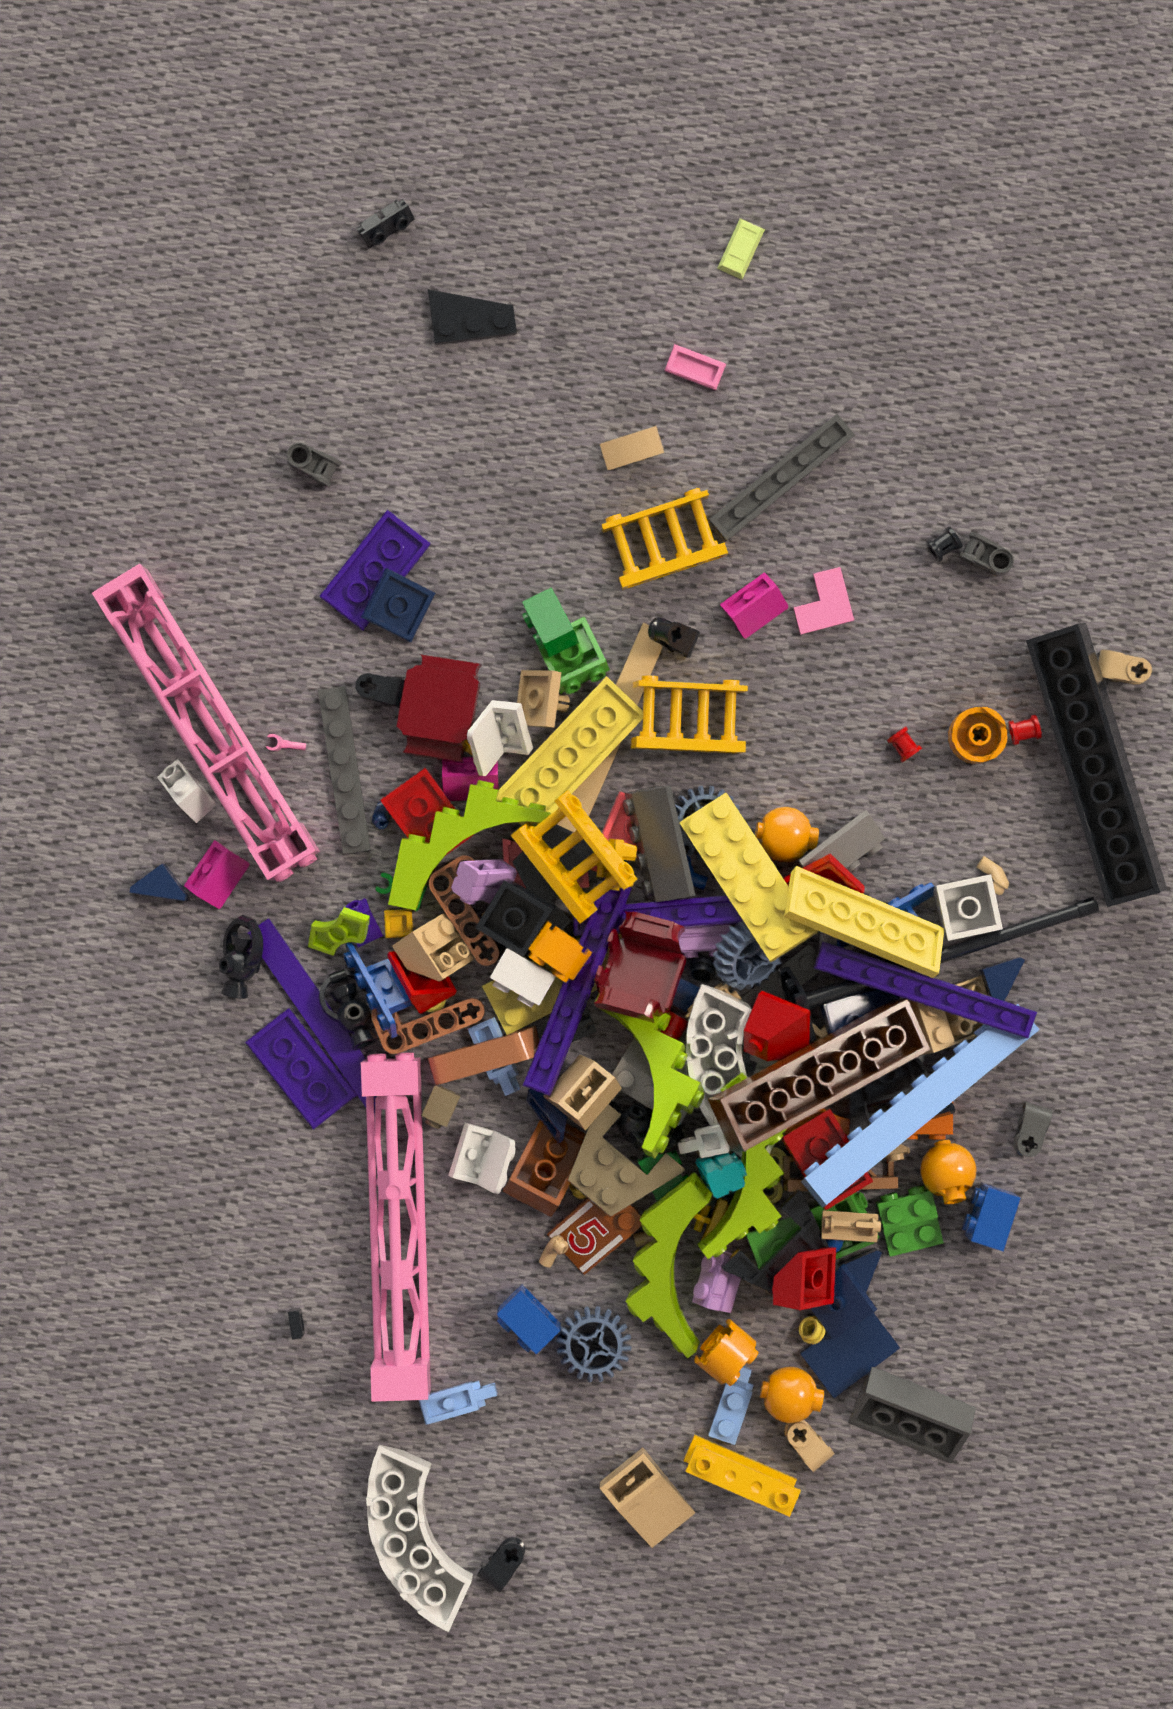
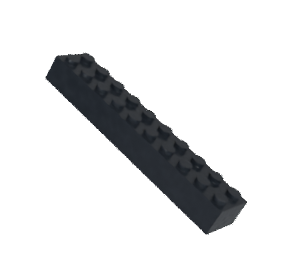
[1026,623,1167,907]

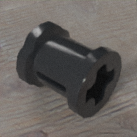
[926,526,963,562]

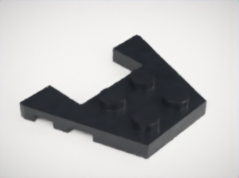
[512,824,630,930]
[849,1057,956,1134]
[721,1189,839,1294]

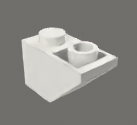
[157,759,217,823]

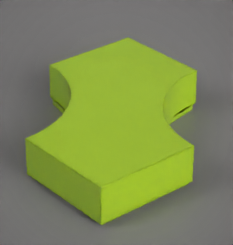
[308,907,370,956]

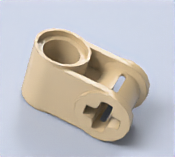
[1098,650,1152,684]
[785,1420,835,1472]

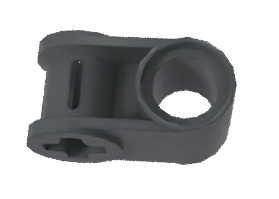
[287,443,342,488]
[958,532,1014,576]
[1013,1101,1053,1157]

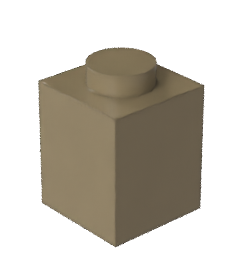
[421,1085,461,1129]

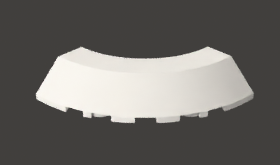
[686,984,774,1157]
[366,1445,473,1632]

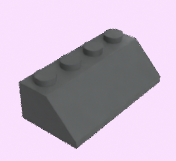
[623,785,695,902]
[848,1367,976,1463]

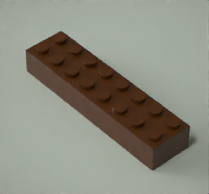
[707,999,930,1152]

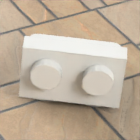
[467,700,533,776]
[448,1123,515,1194]

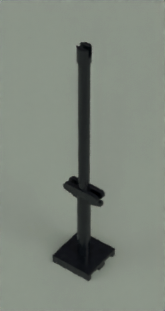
[778,897,1099,1042]

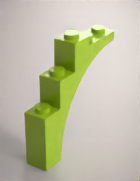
[388,780,551,910]
[595,994,705,1159]
[698,1073,786,1259]
[625,1172,712,1358]

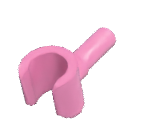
[266,734,306,751]

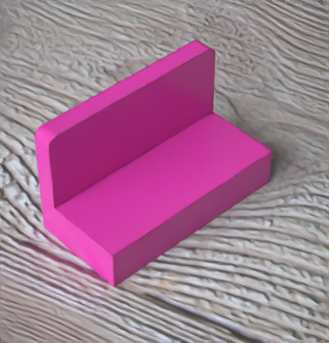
[720,572,789,639]
[442,757,499,801]
[184,840,250,909]

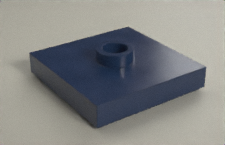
[361,568,436,642]
[810,1264,877,1340]

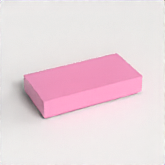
[665,344,726,391]

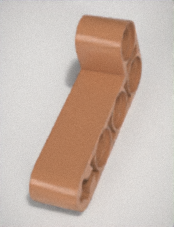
[429,856,500,966]
[371,998,485,1054]
[428,1026,540,1085]

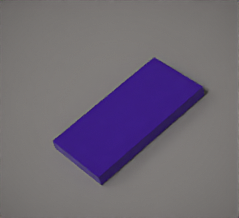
[319,510,431,631]
[245,1008,357,1130]

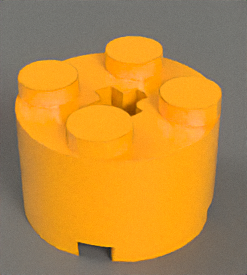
[948,707,1007,764]
[528,920,593,983]
[694,1319,759,1386]

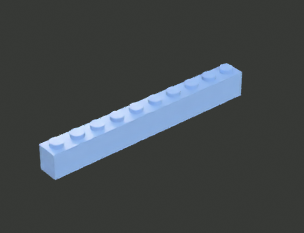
[801,1004,1040,1208]

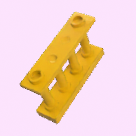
[601,488,728,590]
[631,676,748,754]
[511,791,637,924]
[683,1434,801,1517]

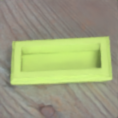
[717,219,765,280]

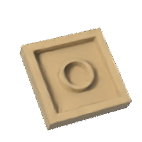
[517,670,570,728]

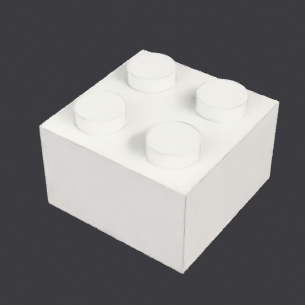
[934,874,1003,941]
[490,948,556,1008]

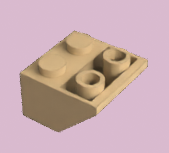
[392,912,474,981]
[544,1055,622,1131]

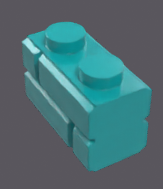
[695,1152,747,1199]

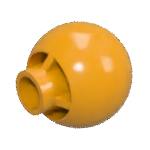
[755,807,819,862]
[920,1140,977,1205]
[760,1367,824,1423]

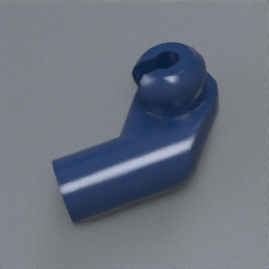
[372,801,391,830]

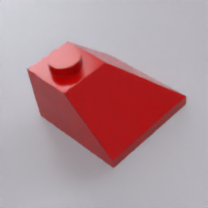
[744,990,810,1061]
[772,1247,836,1310]

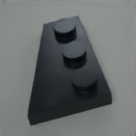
[428,289,517,345]

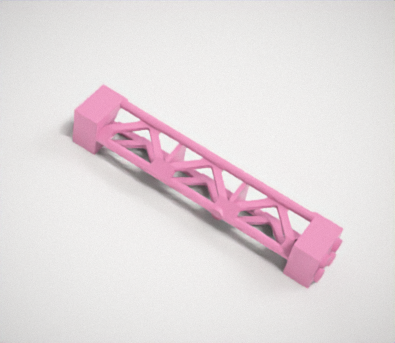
[92,564,320,882]
[361,1052,431,1402]

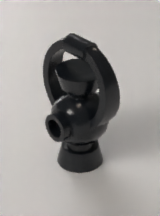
[219,915,263,999]
[319,969,378,1050]
[609,1100,684,1155]

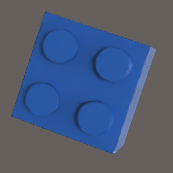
[962,1183,1021,1251]
[497,1284,561,1354]

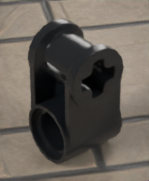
[648,617,700,658]
[355,673,405,708]
[477,1537,525,1593]

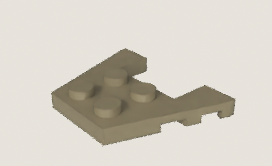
[567,1104,685,1217]

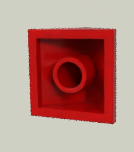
[387,951,457,1014]

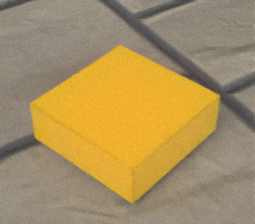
[384,909,413,938]

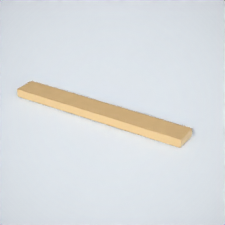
[557,623,663,832]

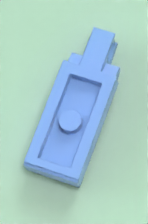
[468,1017,520,1096]
[708,1366,753,1445]
[419,1381,498,1425]

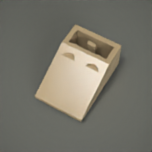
[908,975,988,1055]
[600,1447,695,1548]

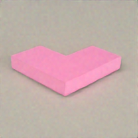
[793,567,854,635]

